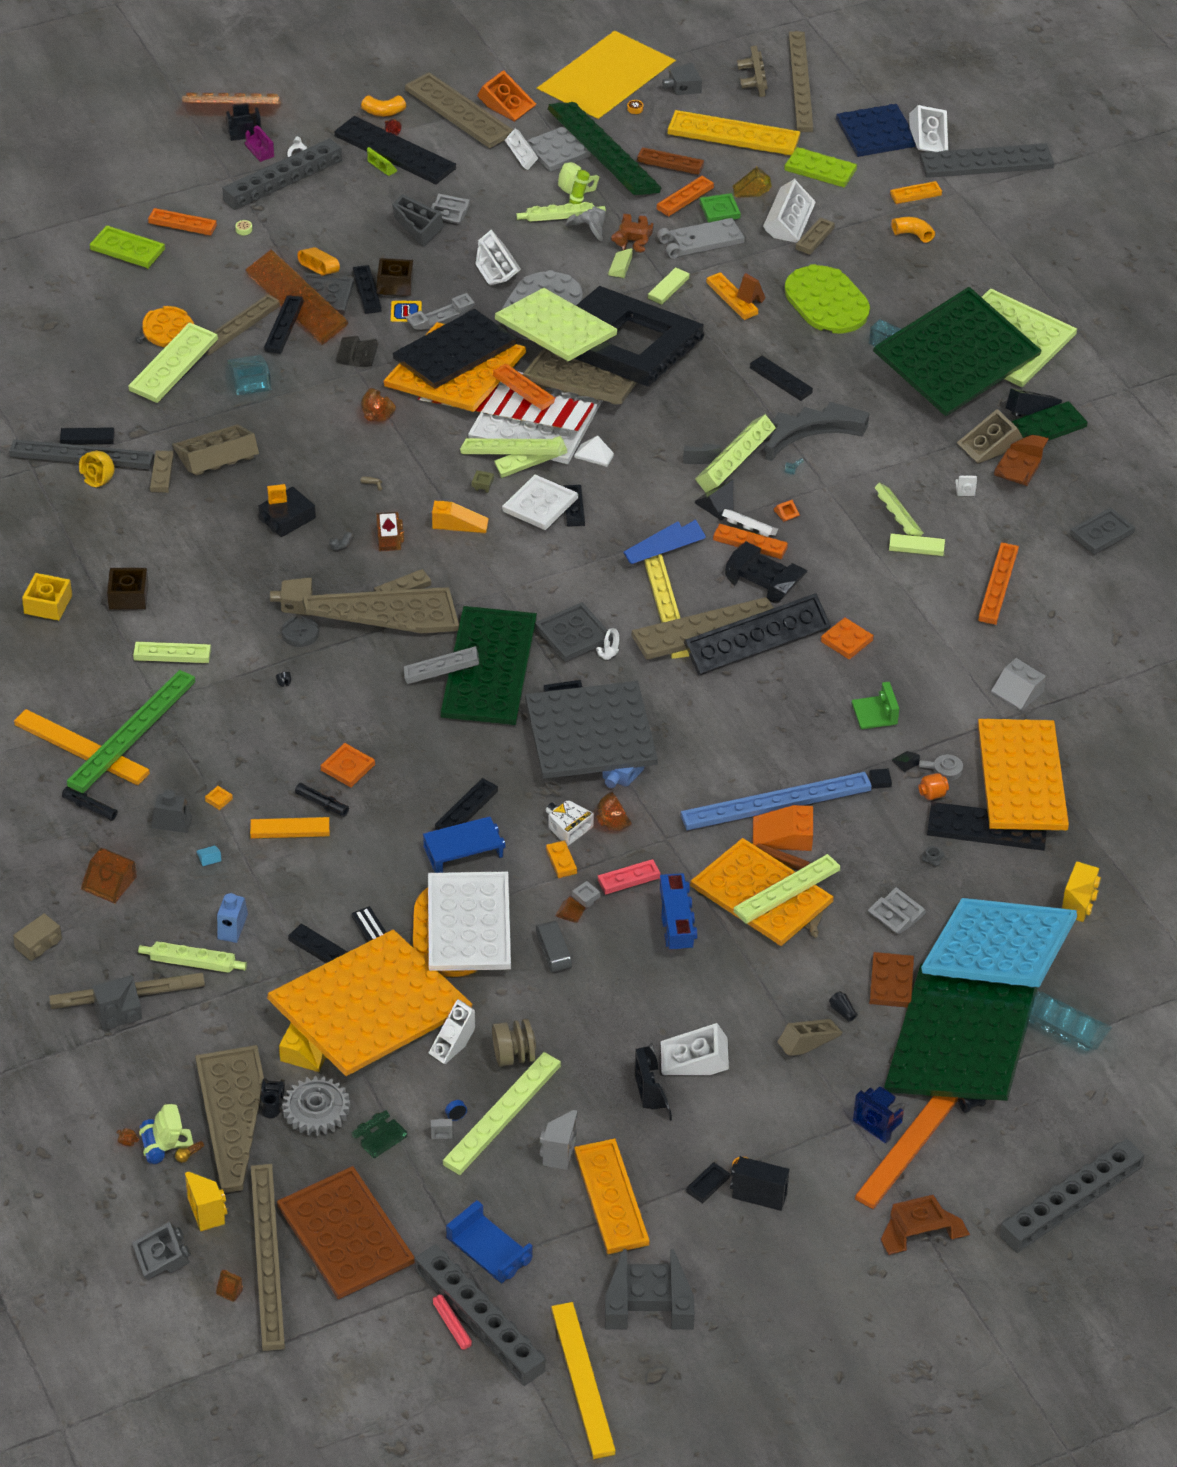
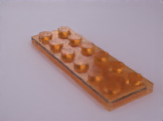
[182,93,281,104]

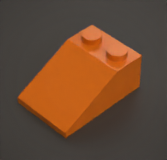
[477,70,536,122]
[753,805,813,851]

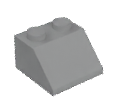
[991,658,1046,712]
[540,1110,577,1170]

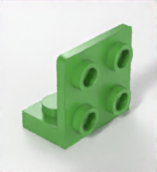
[852,682,899,729]

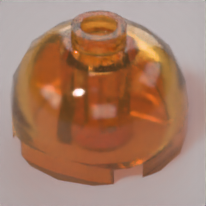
[361,388,396,422]
[596,791,632,831]

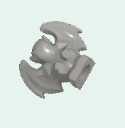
[566,206,606,241]

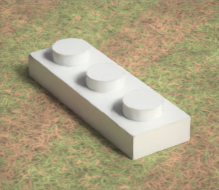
[505,128,538,170]
[722,509,778,537]

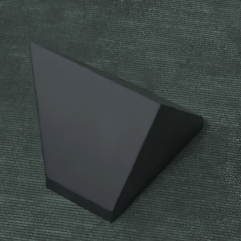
[695,479,734,521]

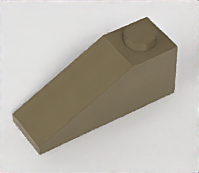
[778,1019,843,1056]

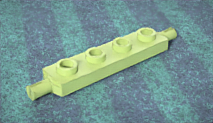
[516,202,606,222]
[138,941,247,973]

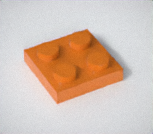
[821,617,874,659]
[320,743,375,787]

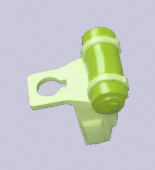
[558,162,599,204]

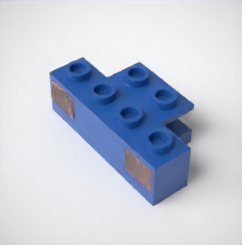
[659,873,697,949]

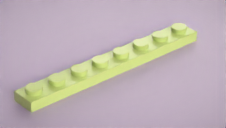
[443,1052,561,1175]

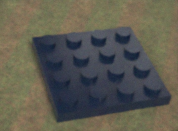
[836,104,917,157]

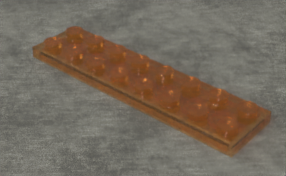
[245,249,349,345]

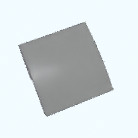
[431,193,470,224]
[868,887,926,935]

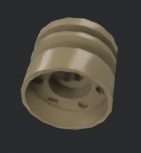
[492,1018,536,1067]

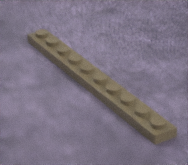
[789,31,813,132]
[251,1164,285,1351]

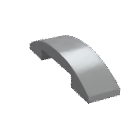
[406,293,475,330]

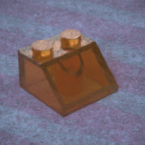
[81,848,137,904]

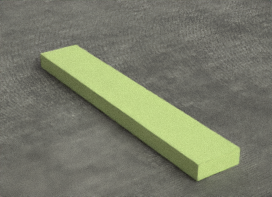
[460,438,565,455]
[734,854,840,924]

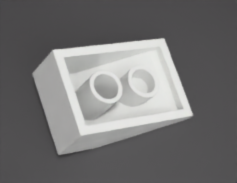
[909,105,948,152]
[661,1023,729,1075]

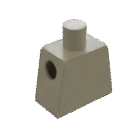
[270,578,313,616]

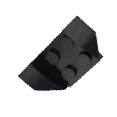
[634,1043,672,1121]

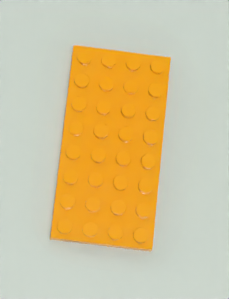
[977,719,1069,830]

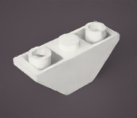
[429,999,475,1064]

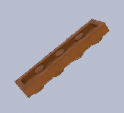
[637,147,704,175]

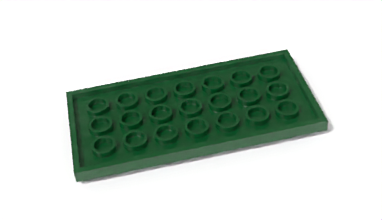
[441,606,537,725]

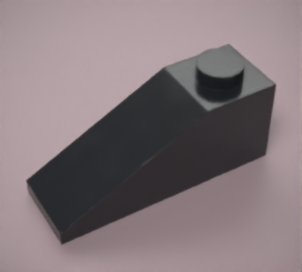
[1005,388,1062,417]

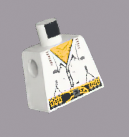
[546,801,594,846]

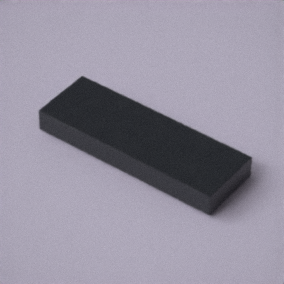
[60,427,115,445]
[563,485,585,527]

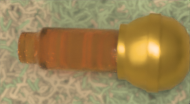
[175,1141,204,1163]

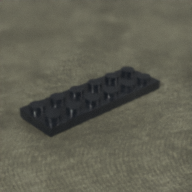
[927,802,1047,851]

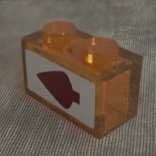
[376,512,404,551]

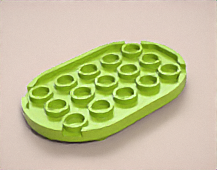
[785,264,870,333]

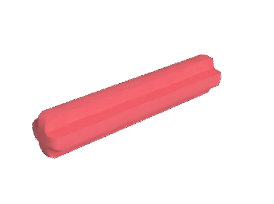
[433,1294,472,1350]

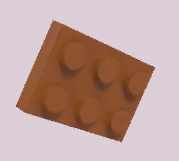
[870,952,914,1008]

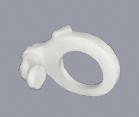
[287,136,307,157]
[596,628,619,660]

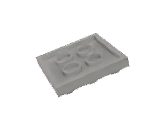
[526,126,591,172]

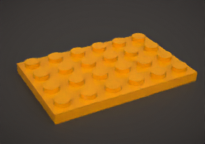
[690,838,833,946]

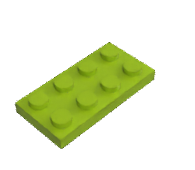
[784,147,857,188]
[89,225,165,268]

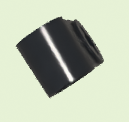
[261,1078,285,1118]

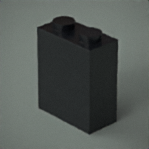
[258,486,316,538]
[730,1156,790,1211]

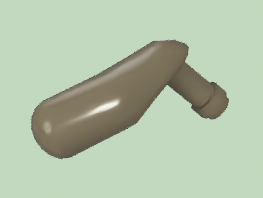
[360,476,382,491]

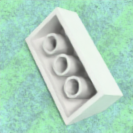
[763,179,816,243]

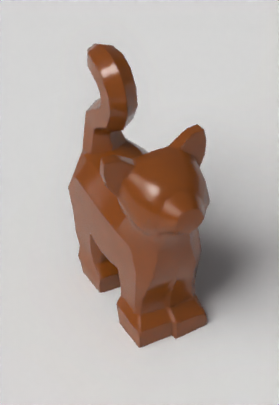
[611,214,654,253]

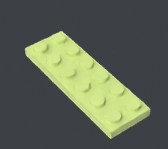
[128,322,218,403]

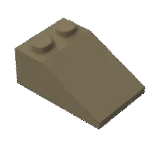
[957,409,1023,464]

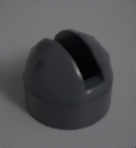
[276,672,291,687]

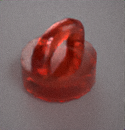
[385,119,402,135]

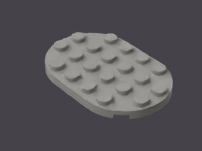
[503,270,583,341]

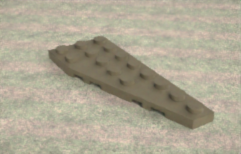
[302,587,459,633]
[195,1045,264,1193]

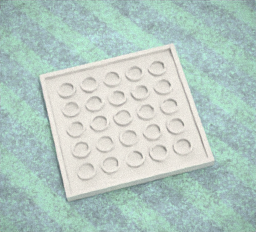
[468,372,603,464]

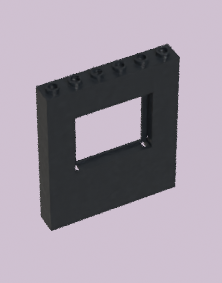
[574,286,704,387]

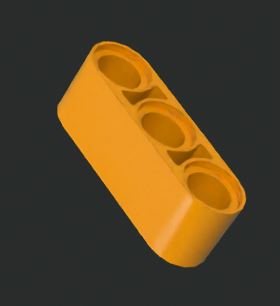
[297,247,340,276]

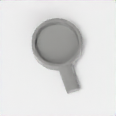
[919,754,963,781]

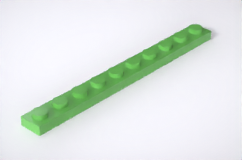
[67,670,195,793]

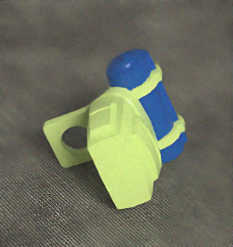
[139,1104,194,1164]

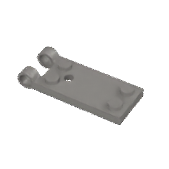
[657,218,745,259]

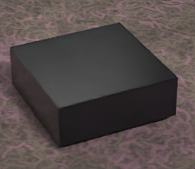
[869,768,892,789]

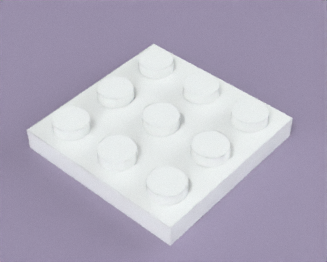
[502,475,578,530]

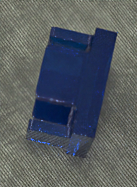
[853,1087,904,1144]

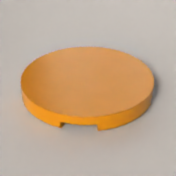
[142,306,194,347]

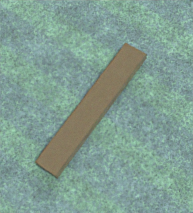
[205,294,281,356]

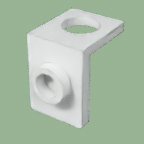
[955,476,977,496]

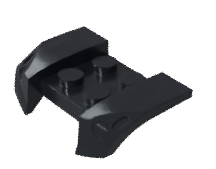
[725,541,808,601]

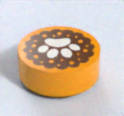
[627,100,643,114]

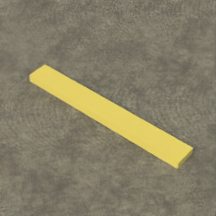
[644,554,689,659]

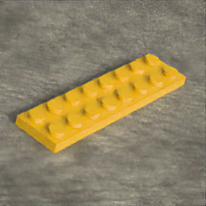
[668,110,801,155]

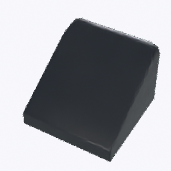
[892,751,920,772]

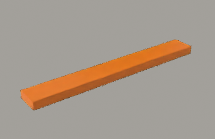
[855,1096,958,1210]

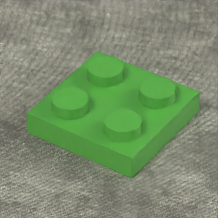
[700,193,741,223]

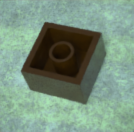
[377,258,413,296]
[107,568,149,610]

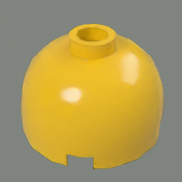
[79,450,115,488]

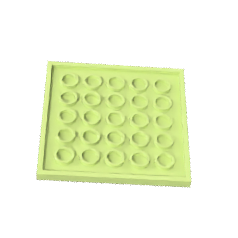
[982,288,1077,387]

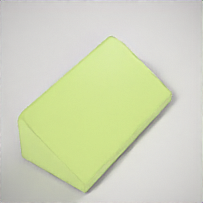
[608,248,633,278]

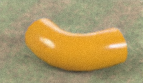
[361,95,406,117]
[891,217,935,243]

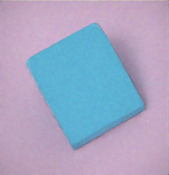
[196,846,221,866]

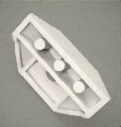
[476,230,521,286]

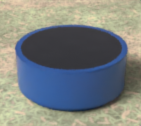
[445,1100,467,1121]

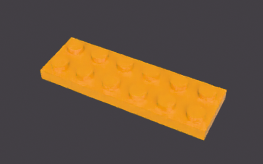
[574,1139,650,1254]

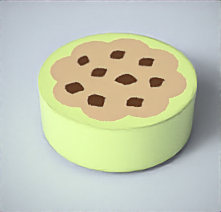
[235,220,252,235]

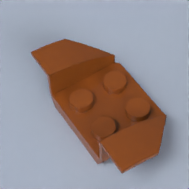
[994,435,1049,486]
[881,1195,970,1255]

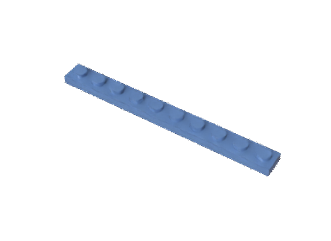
[681,772,872,831]

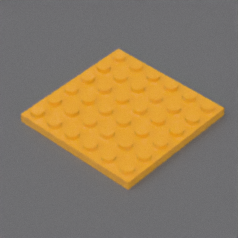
[383,322,526,412]

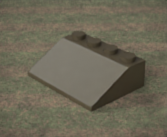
[172,424,259,475]

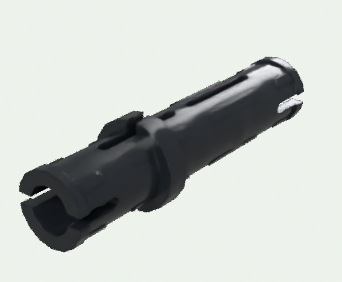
[295,783,349,817]
[62,786,118,821]

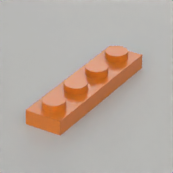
[657,176,714,217]
[148,208,217,236]
[493,363,555,410]
[713,524,788,559]

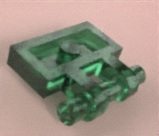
[352,1110,407,1159]

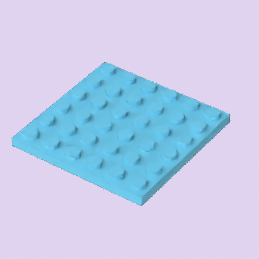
[921,898,1077,987]

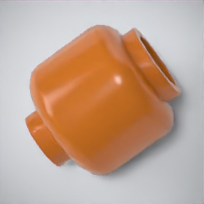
[918,773,949,800]

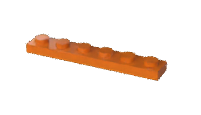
[978,542,1019,625]

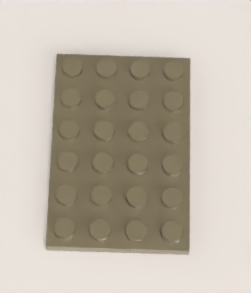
[523,348,637,405]

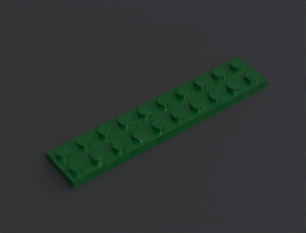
[547,102,662,195]

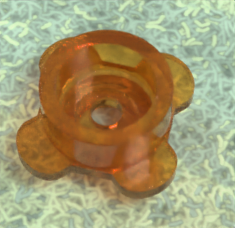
[116,1128,139,1146]

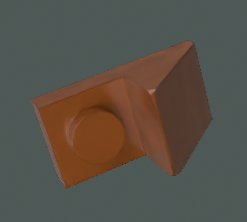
[737,273,766,304]

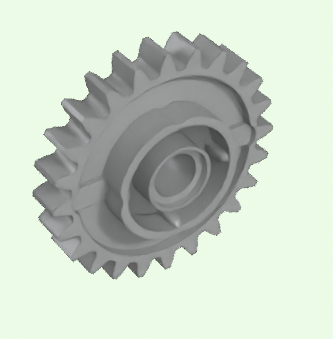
[282,1076,350,1136]

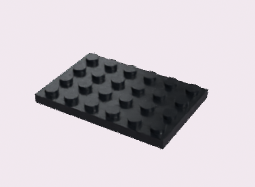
[393,309,517,389]

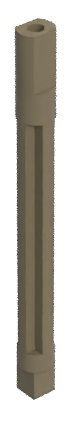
[49,972,205,1009]

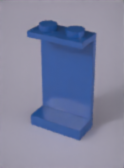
[423,817,506,873]
[446,1200,532,1284]

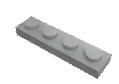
[404,646,479,684]

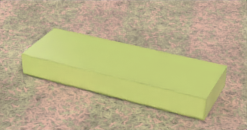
[648,267,690,305]
[889,534,945,556]

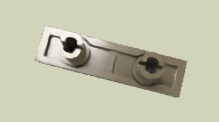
[737,45,768,97]

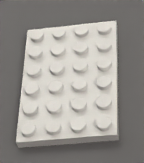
[428,872,511,971]

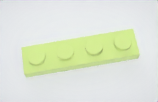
[495,436,568,478]
[874,483,923,537]
[133,642,211,663]

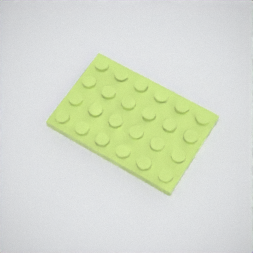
[495,288,617,361]

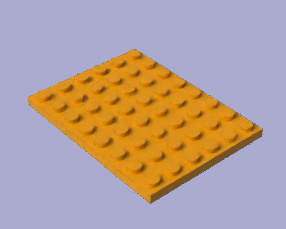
[267,929,472,1076]

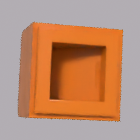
[774,499,800,522]

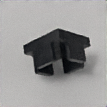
[225,103,262,141]

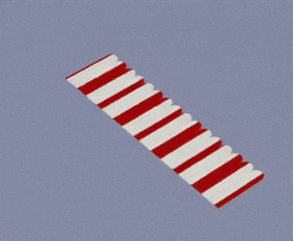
[417,385,594,431]

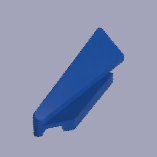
[623,520,706,564]

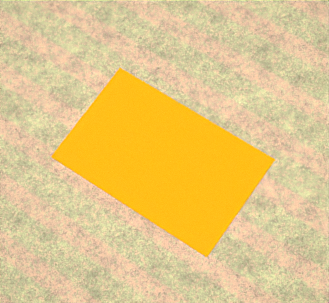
[537,31,676,119]

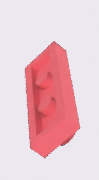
[598,859,661,895]

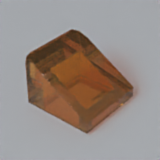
[556,896,585,923]
[216,1270,243,1302]

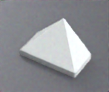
[574,436,614,467]

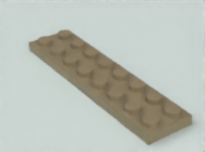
[405,72,513,148]
[631,597,773,660]

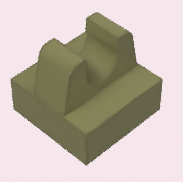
[472,470,494,493]

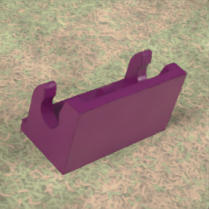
[245,126,274,162]

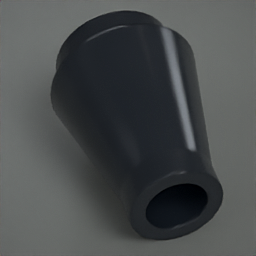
[829,991,858,1022]

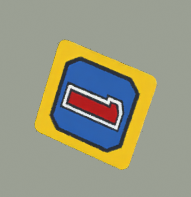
[391,301,422,322]

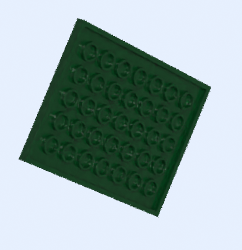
[873,287,1042,417]
[884,964,1038,1101]

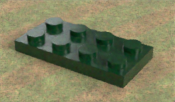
[1011,401,1088,441]

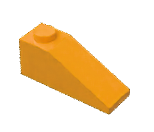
[432,500,488,533]

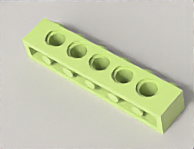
[695,414,776,493]

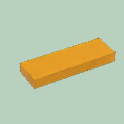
[890,181,942,204]

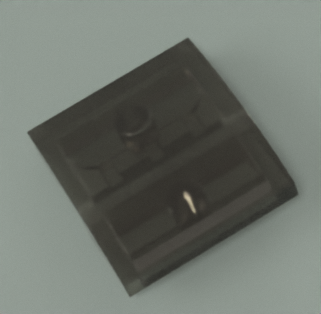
[336,336,378,367]

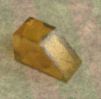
[733,166,772,197]

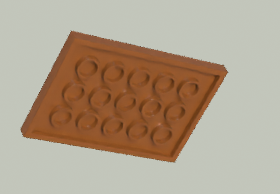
[277,1166,415,1300]

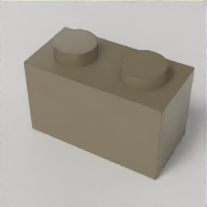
[13,913,62,961]

